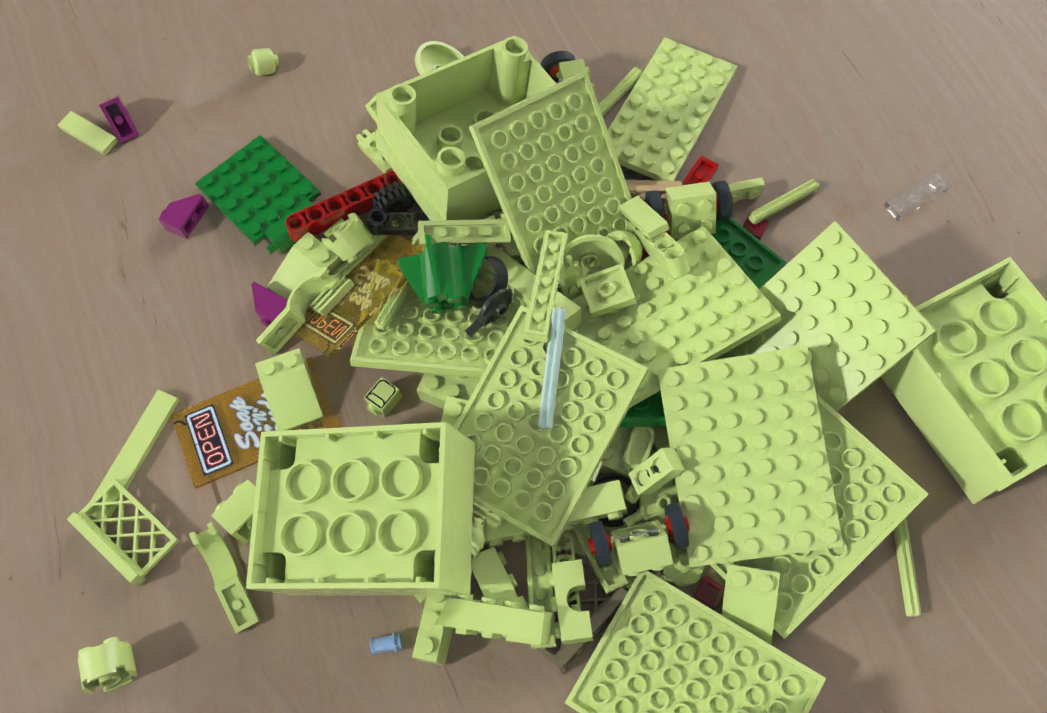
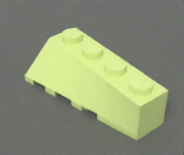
[433,594,553,646]

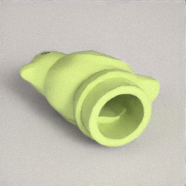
[471,517,485,562]

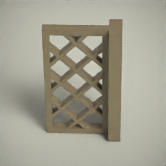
[537,557,628,675]

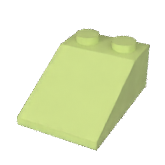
[267,232,342,300]
[255,348,324,431]
[722,563,780,645]

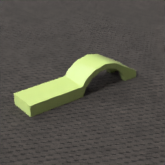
[256,267,342,355]
[189,522,260,634]

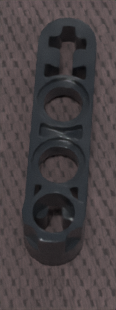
[366,208,430,235]

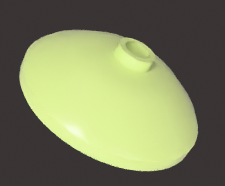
[415,41,464,75]
[563,234,625,277]

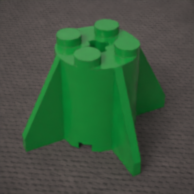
[398,234,487,314]

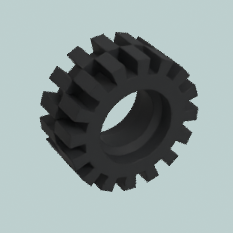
[372,182,414,213]

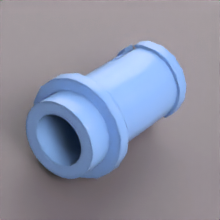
[370,632,403,655]

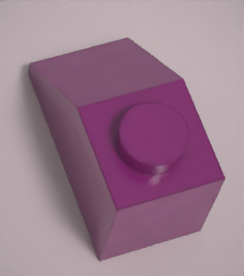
[99,95,139,143]
[158,194,209,239]
[251,281,288,328]

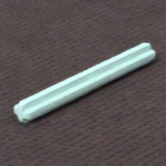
[538,308,566,429]

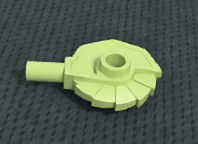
[623,481,680,527]
[659,543,705,587]

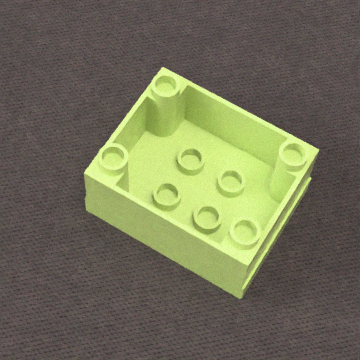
[376,36,556,221]
[881,257,1047,504]
[246,422,475,596]

